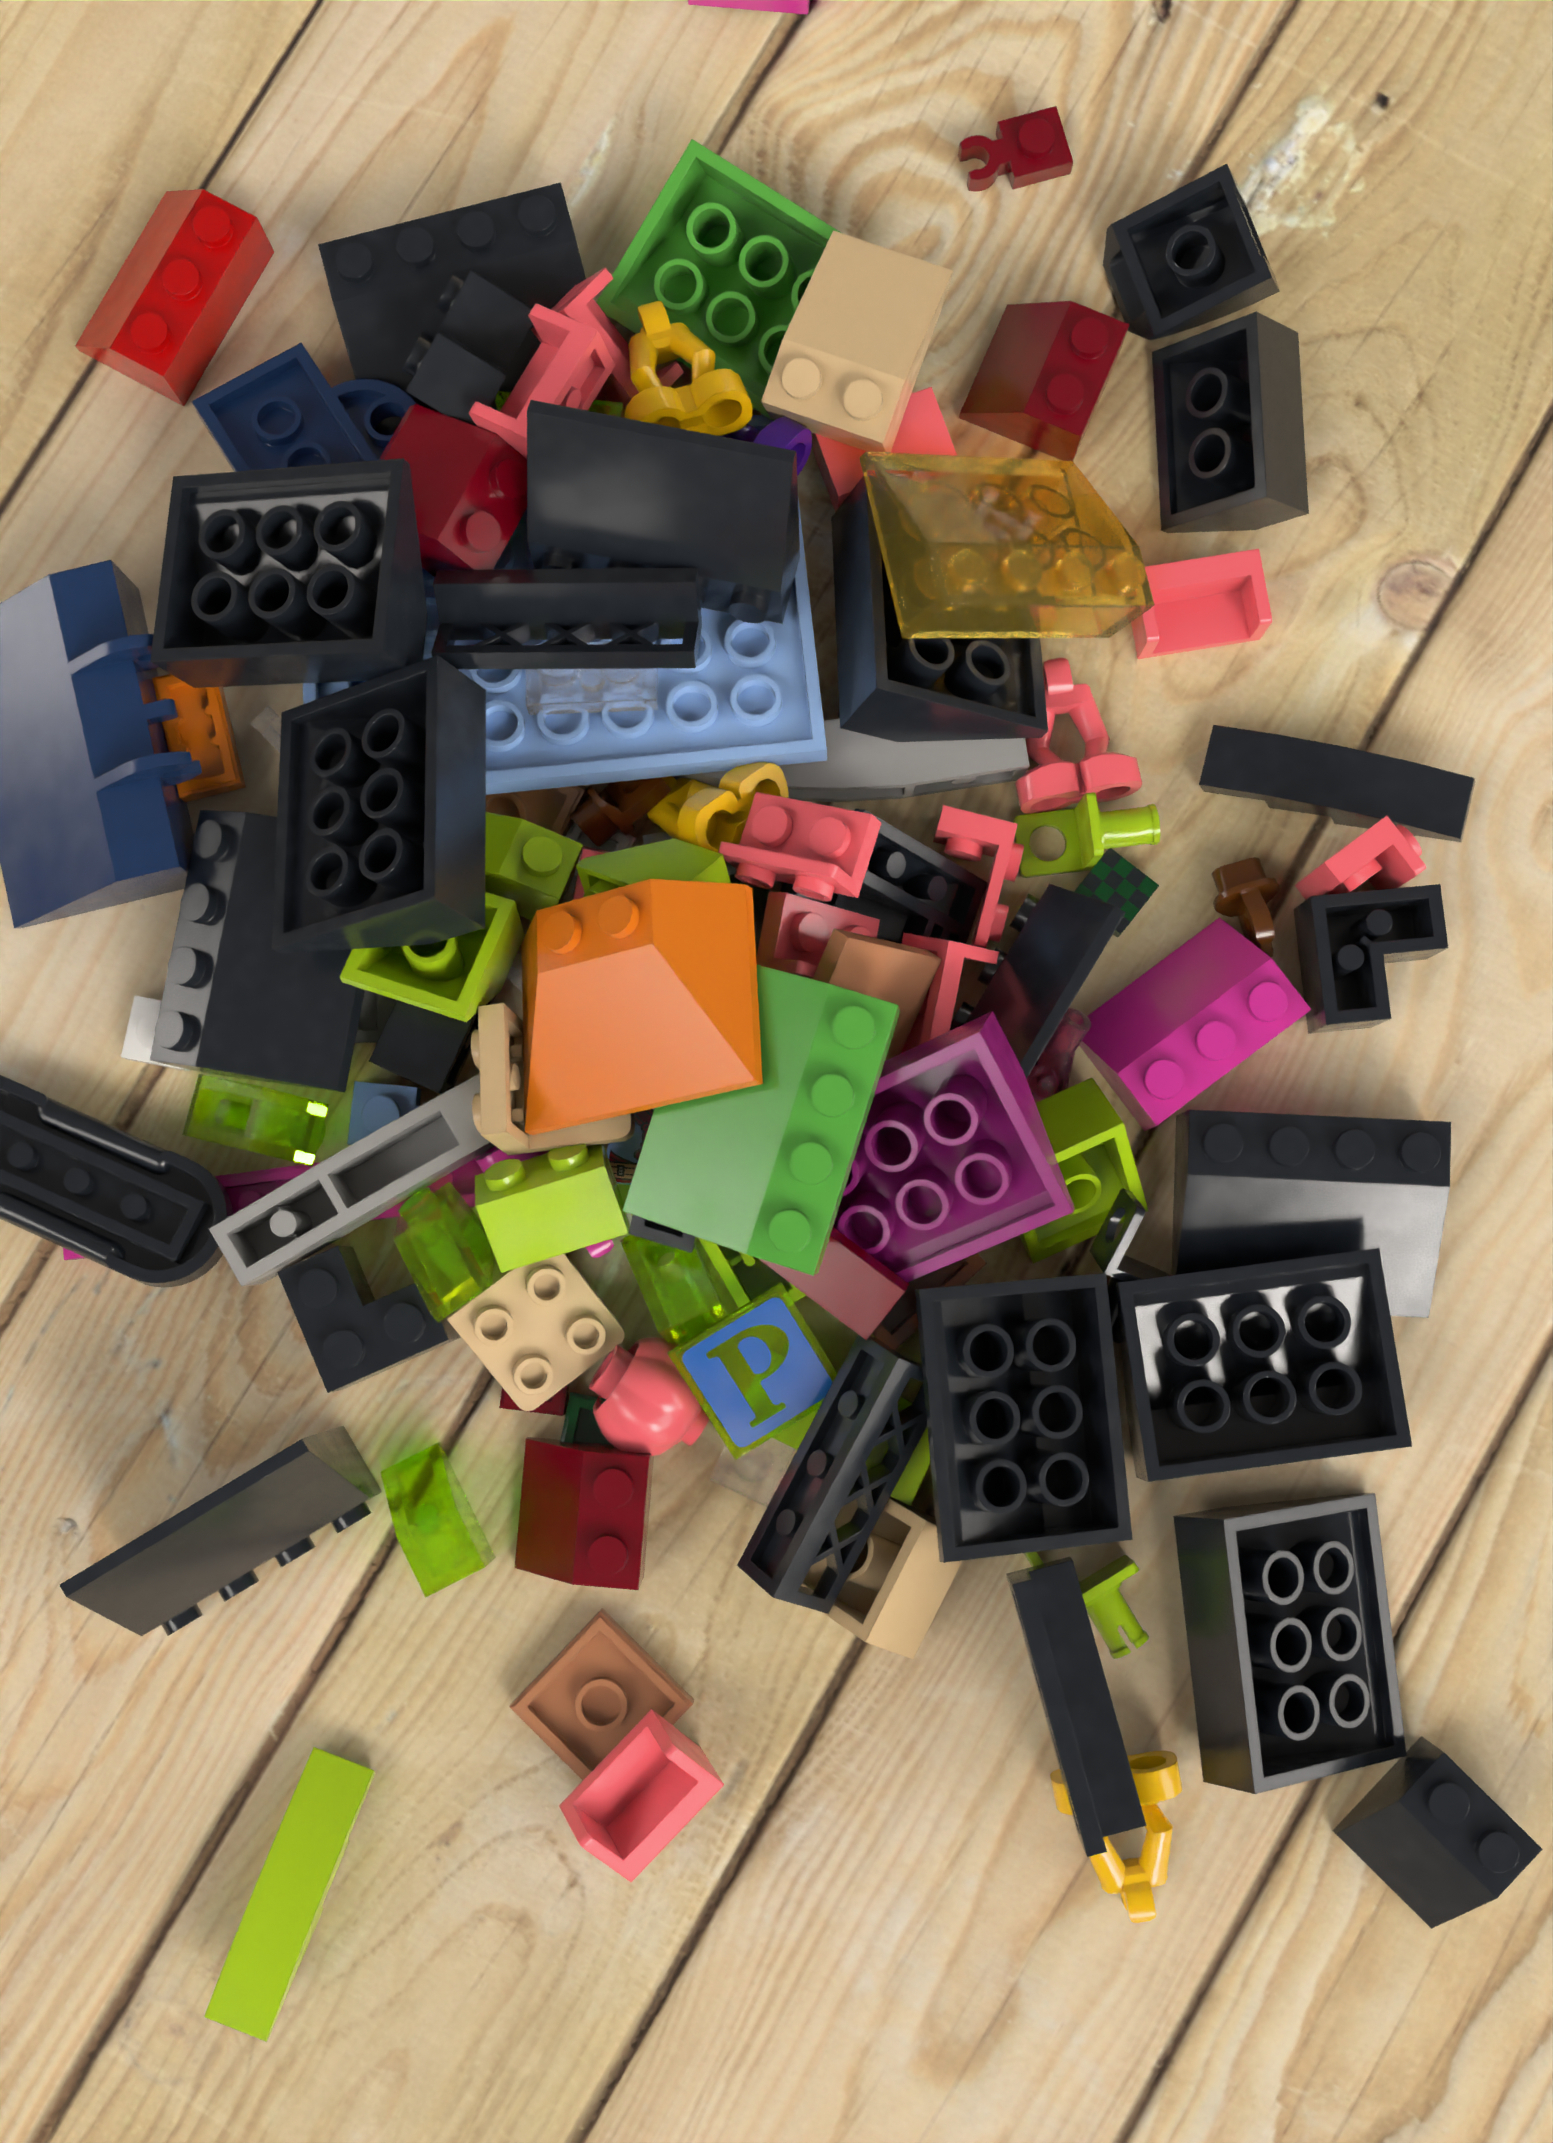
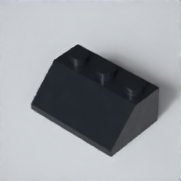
[1152,311,1309,533]
[950,884,1126,1079]

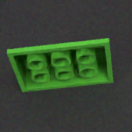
[596,139,841,421]
[622,965,900,1276]

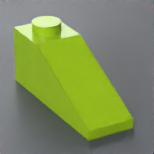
[485,812,583,920]

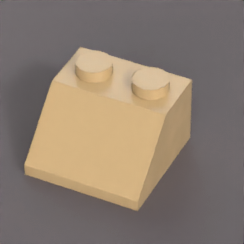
[801,1496,963,1659]

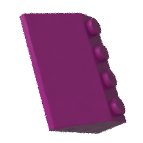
[833,1011,1075,1282]

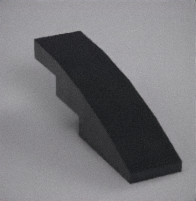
[1199,725,1475,842]

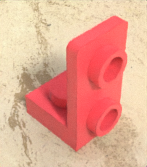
[933,805,1024,948]

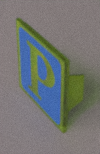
[667,1282,837,1460]

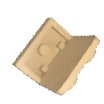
[471,1003,635,1156]
[442,1253,624,1411]

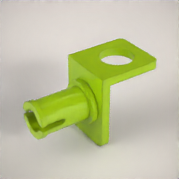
[1013,792,1160,878]
[1024,1552,1149,1659]

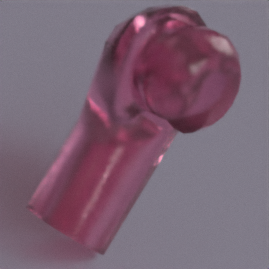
[1027,1008,1091,1100]

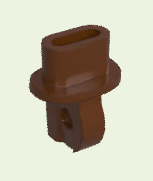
[570,777,672,848]
[1212,857,1280,957]

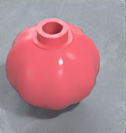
[589,1337,711,1456]

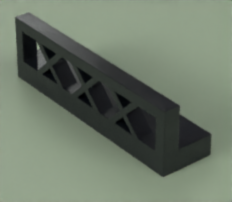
[431,568,702,669]
[737,1334,927,1614]
[1006,1557,1147,1857]

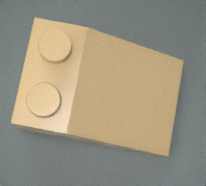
[761,230,954,458]

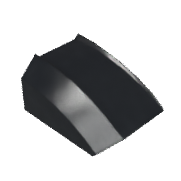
[1103,164,1280,340]

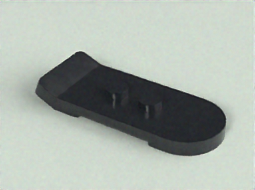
[0,1075,233,1288]

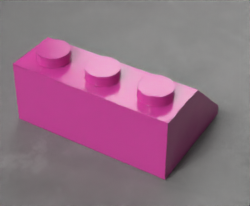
[1068,917,1312,1131]

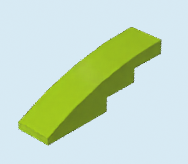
[204,1747,375,2042]

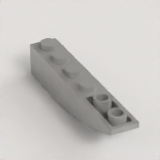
[673,713,1029,802]
[209,1074,495,1286]

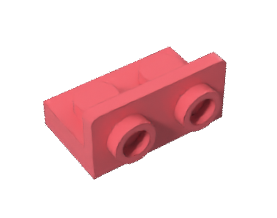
[718,792,881,901]
[1294,816,1426,900]
[756,892,880,979]

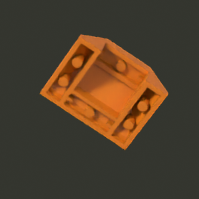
[521,879,763,1135]

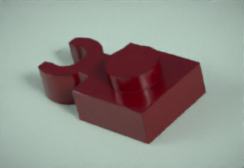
[958,106,1073,192]

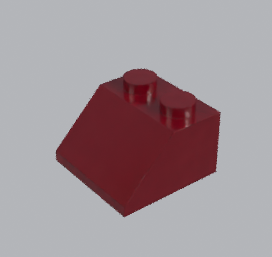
[959,301,1130,464]
[379,404,527,577]
[515,1437,654,1590]

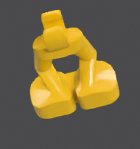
[624,301,753,436]
[647,762,789,852]
[1050,1751,1182,1923]

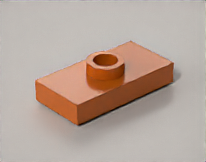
[152,674,246,802]

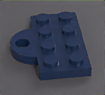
[192,343,416,472]

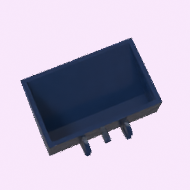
[0,560,202,929]

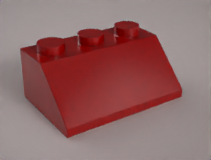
[75,189,274,406]

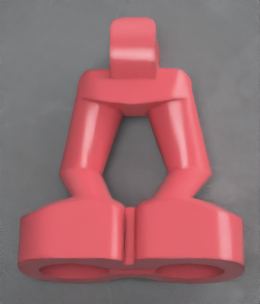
[1015,658,1142,814]

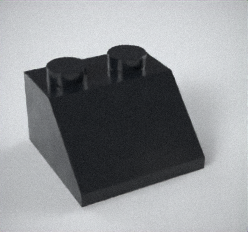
[1332,1736,1543,1929]

